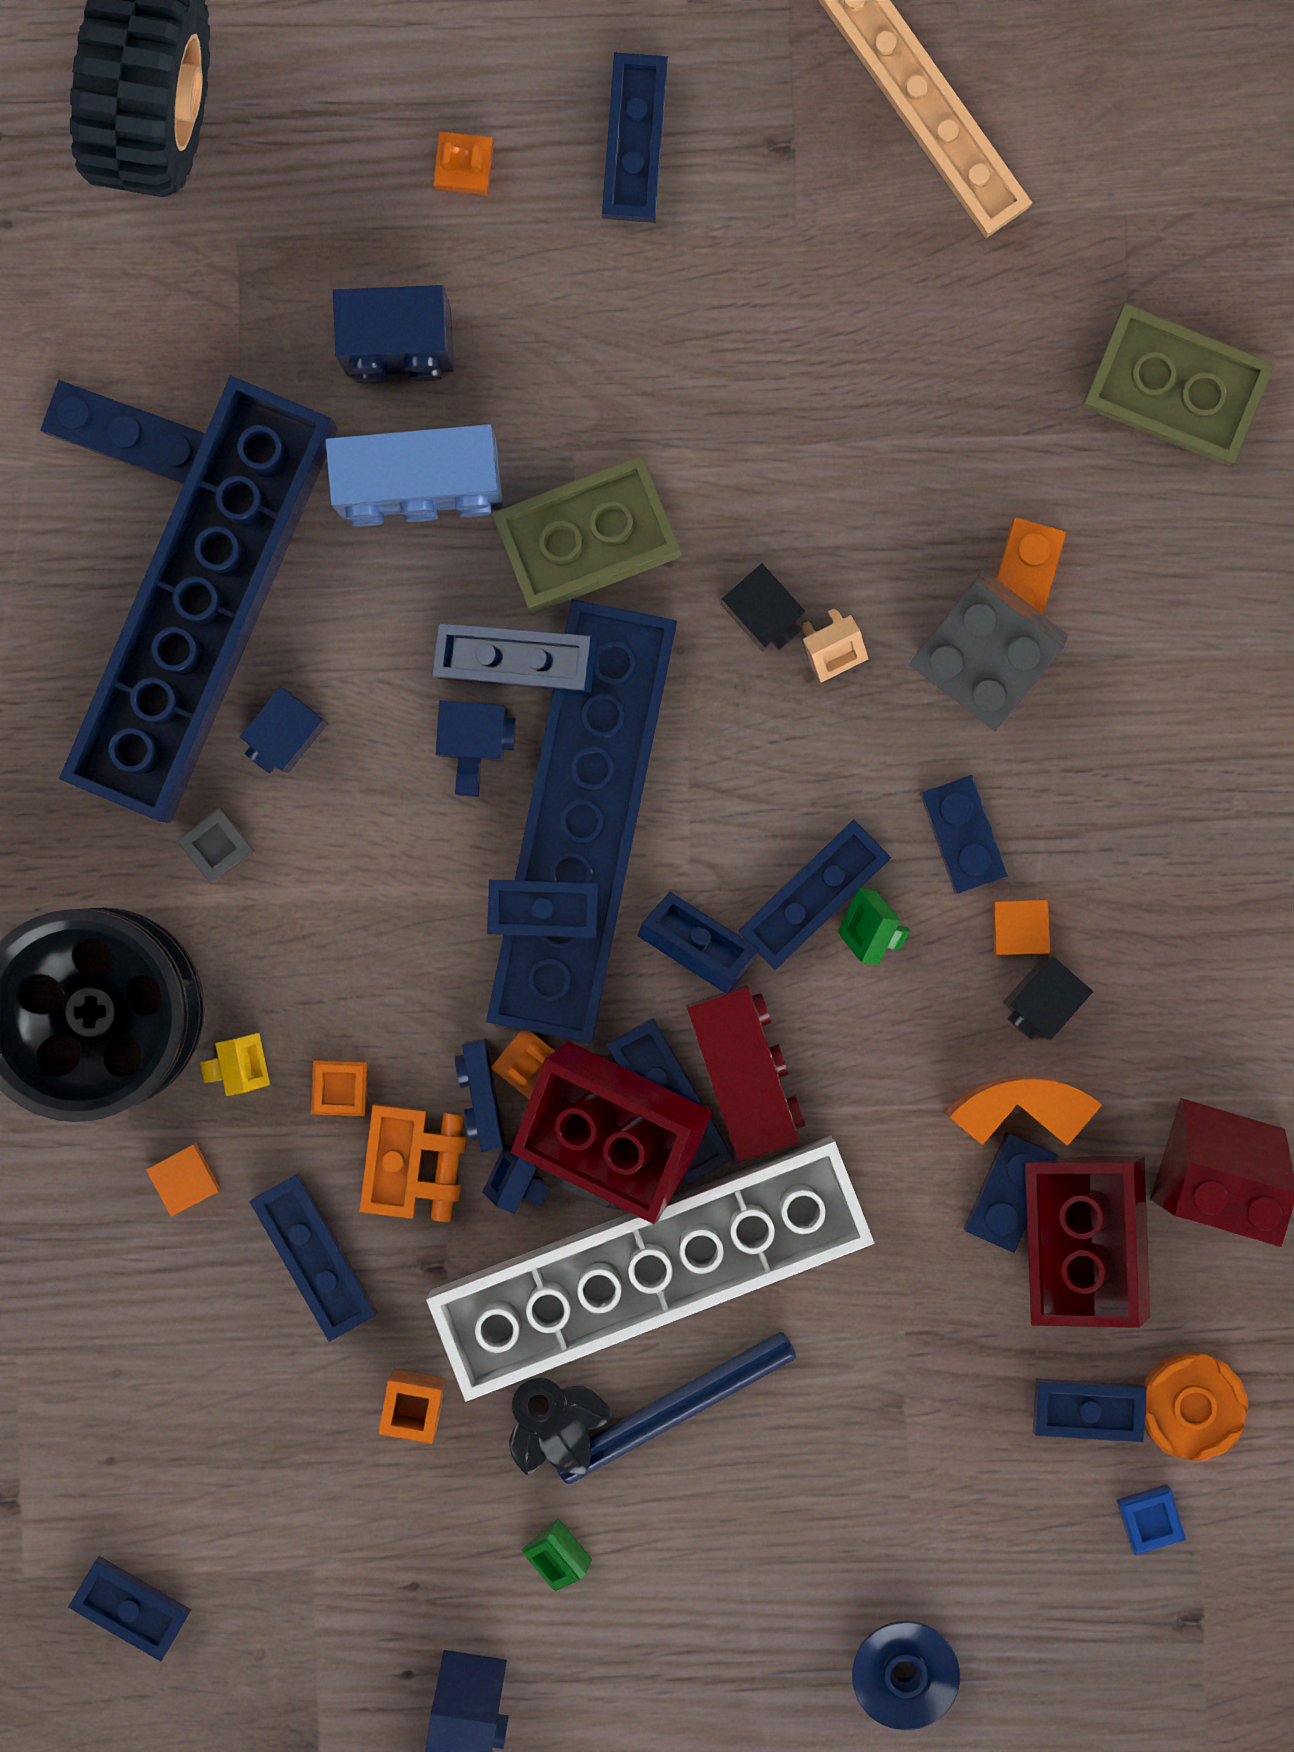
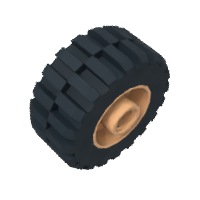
[70,0,210,197]

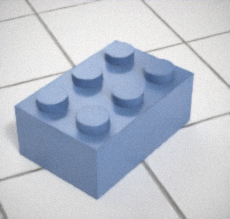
[325,424,503,527]

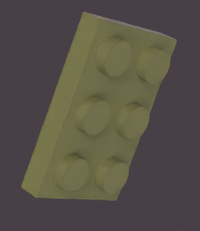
[1081,303,1275,467]
[492,455,682,615]

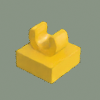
[200,1033,270,1096]

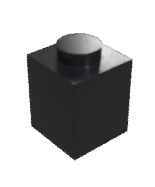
[720,563,805,652]
[1003,954,1094,1041]

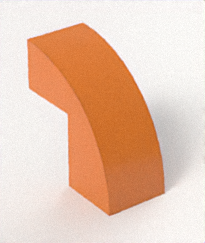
[943,1075,1102,1146]

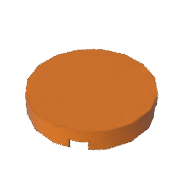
[1143,1352,1248,1461]

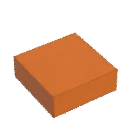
[992,899,1050,955]
[311,1059,368,1116]
[146,1143,221,1217]

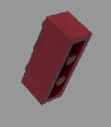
[686,985,806,1163]

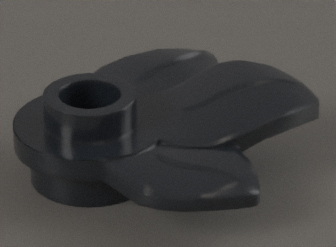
[509,1378,613,1475]

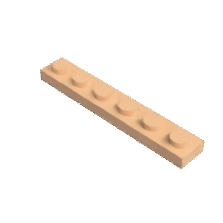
[818,0,1032,238]

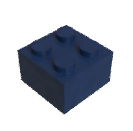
[333,285,454,384]

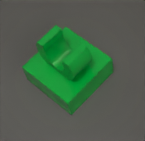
[837,888,911,965]

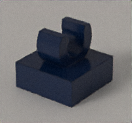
[482,1144,551,1214]

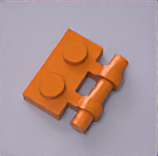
[359,1103,467,1222]

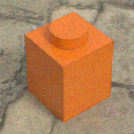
[378,1369,446,1444]

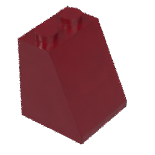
[1150,1098,1294,1247]

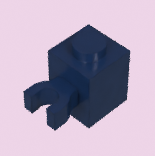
[436,700,516,797]

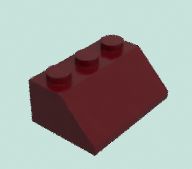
[510,1041,712,1224]
[1025,1156,1150,1328]

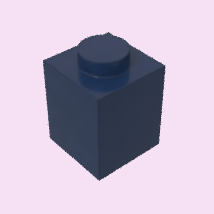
[240,686,328,774]

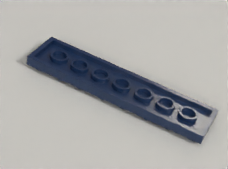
[486,599,678,1044]

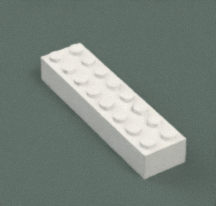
[426,1135,875,1402]

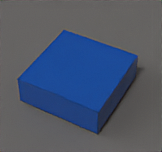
[1117,1485,1186,1555]

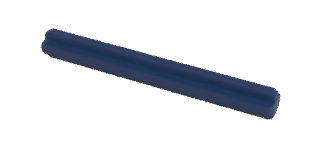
[555,1332,796,1484]

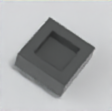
[177,808,255,883]

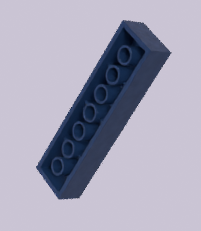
[59,375,338,823]

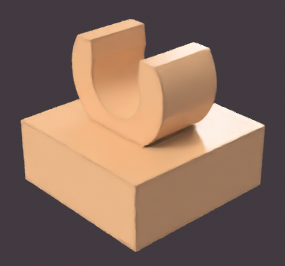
[803,609,869,683]

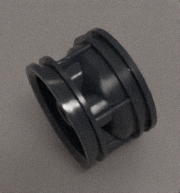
[0,907,205,1122]

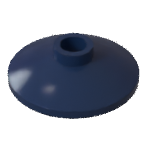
[852,1621,960,1730]

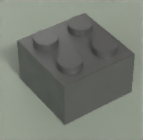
[909,569,1068,731]

